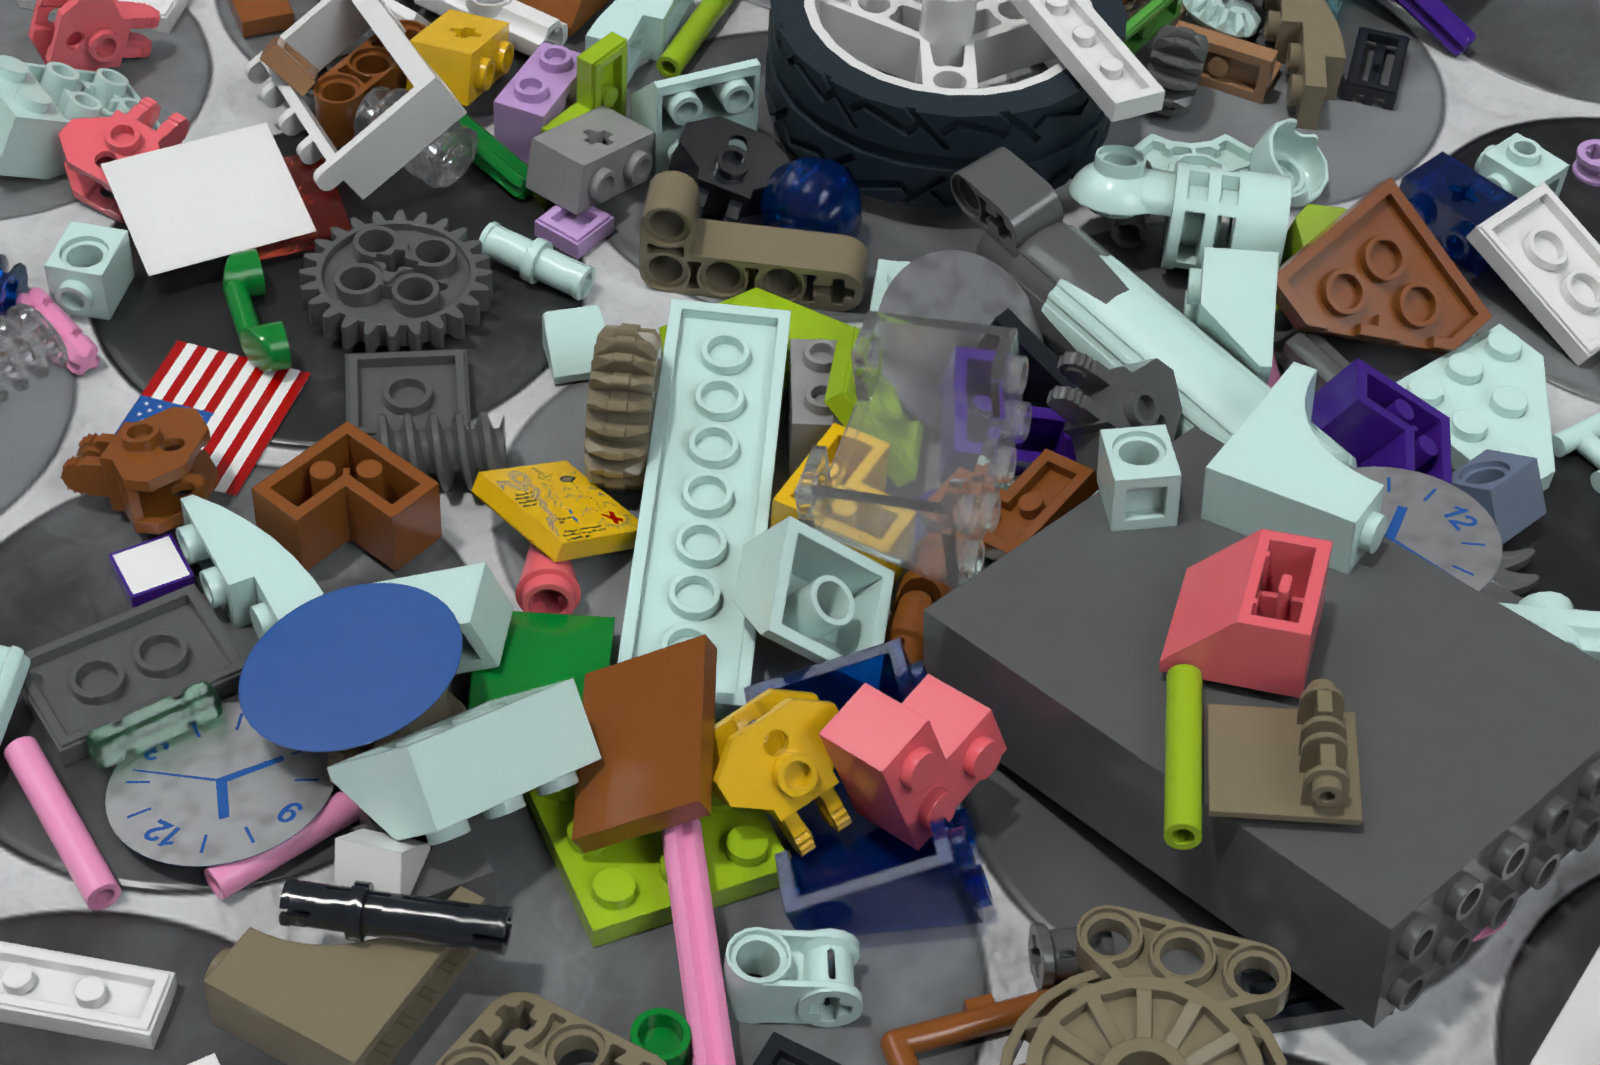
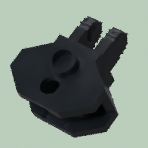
[668,116,791,223]

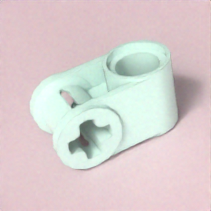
[723,927,863,1028]

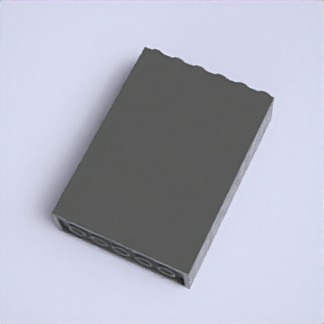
[923,427,1600,1028]

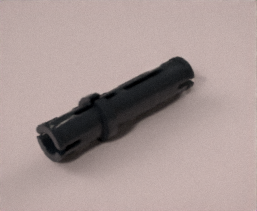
[279,877,513,956]

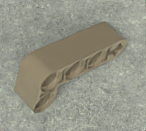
[639,170,868,312]

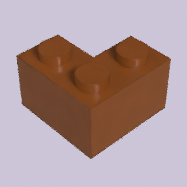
[251,421,442,571]

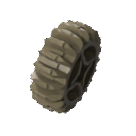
[584,323,663,493]

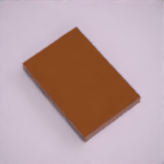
[572,634,717,853]

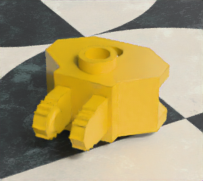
[712,688,852,857]

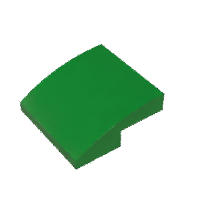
[467,611,615,710]

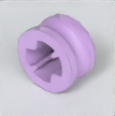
[1572,139,1600,187]

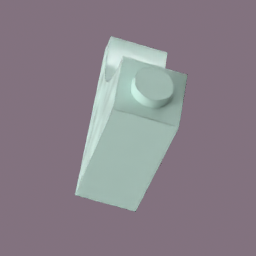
[1201,362,1388,574]

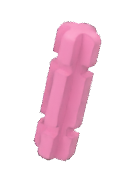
[16,287,100,375]

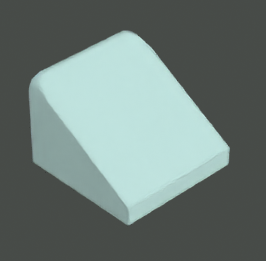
[542,305,605,384]

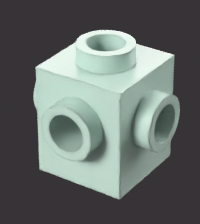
[1470,133,1570,214]

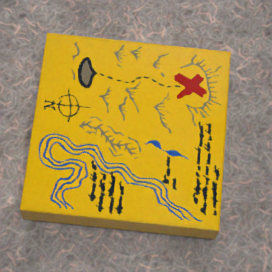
[471,460,638,562]

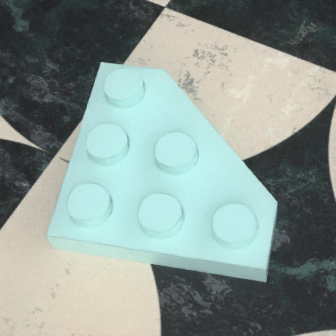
[1396,324,1555,491]

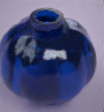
[760,157,862,238]

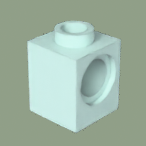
[44,221,135,321]
[1097,424,1182,532]

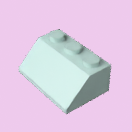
[327,678,602,846]

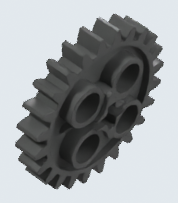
[299,210,493,353]

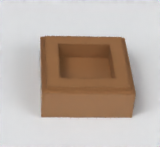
[260,36,318,96]

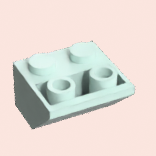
[631,58,761,176]

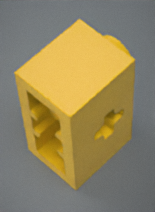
[406,9,514,106]

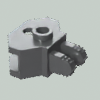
[1046,351,1182,476]

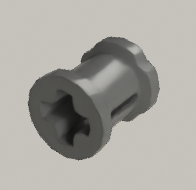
[1028,923,1115,990]

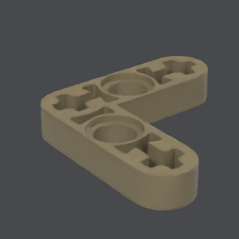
[434,991,667,1065]

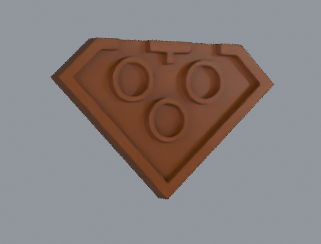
[1276,177,1493,354]

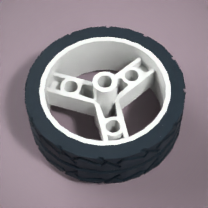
[764,0,1127,211]

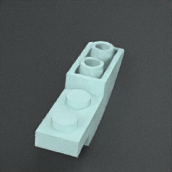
[176,494,324,640]

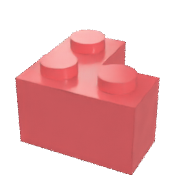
[819,674,1007,851]

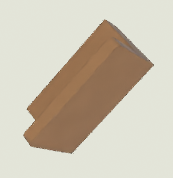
[1175,20,1281,104]

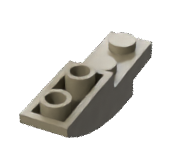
[1262,0,1346,130]

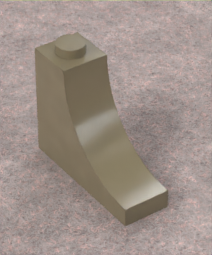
[203,886,485,1065]

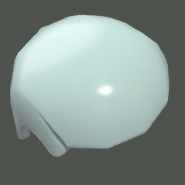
[1250,118,1329,208]

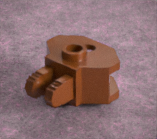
[60,407,220,534]

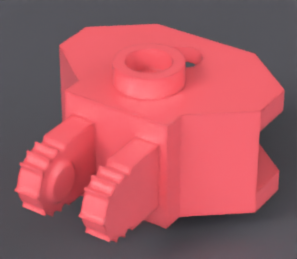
[28,0,161,71]
[58,96,191,223]

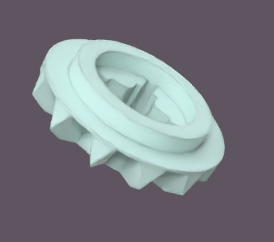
[1182,0,1261,38]

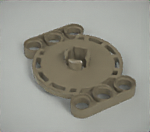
[1000,905,1291,1065]

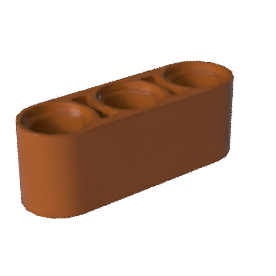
[313,20,426,147]

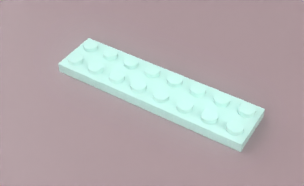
[617,299,791,719]

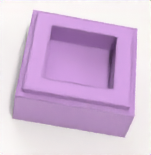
[534,204,614,259]

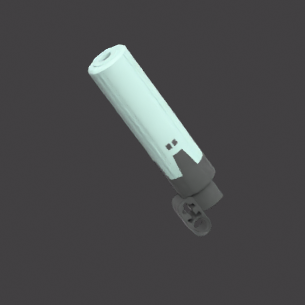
[950,147,1357,468]

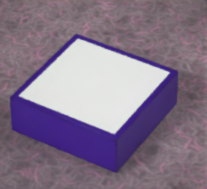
[108,533,196,608]

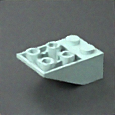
[0,55,161,180]

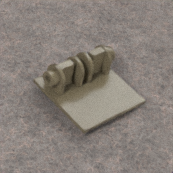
[1207,679,1363,826]

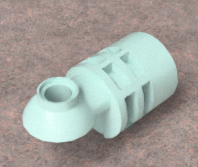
[1068,144,1292,270]

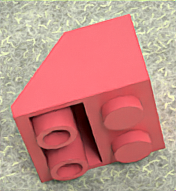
[1159,529,1333,698]

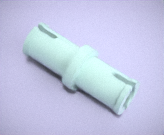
[479,221,596,301]

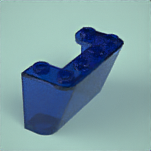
[744,638,993,935]

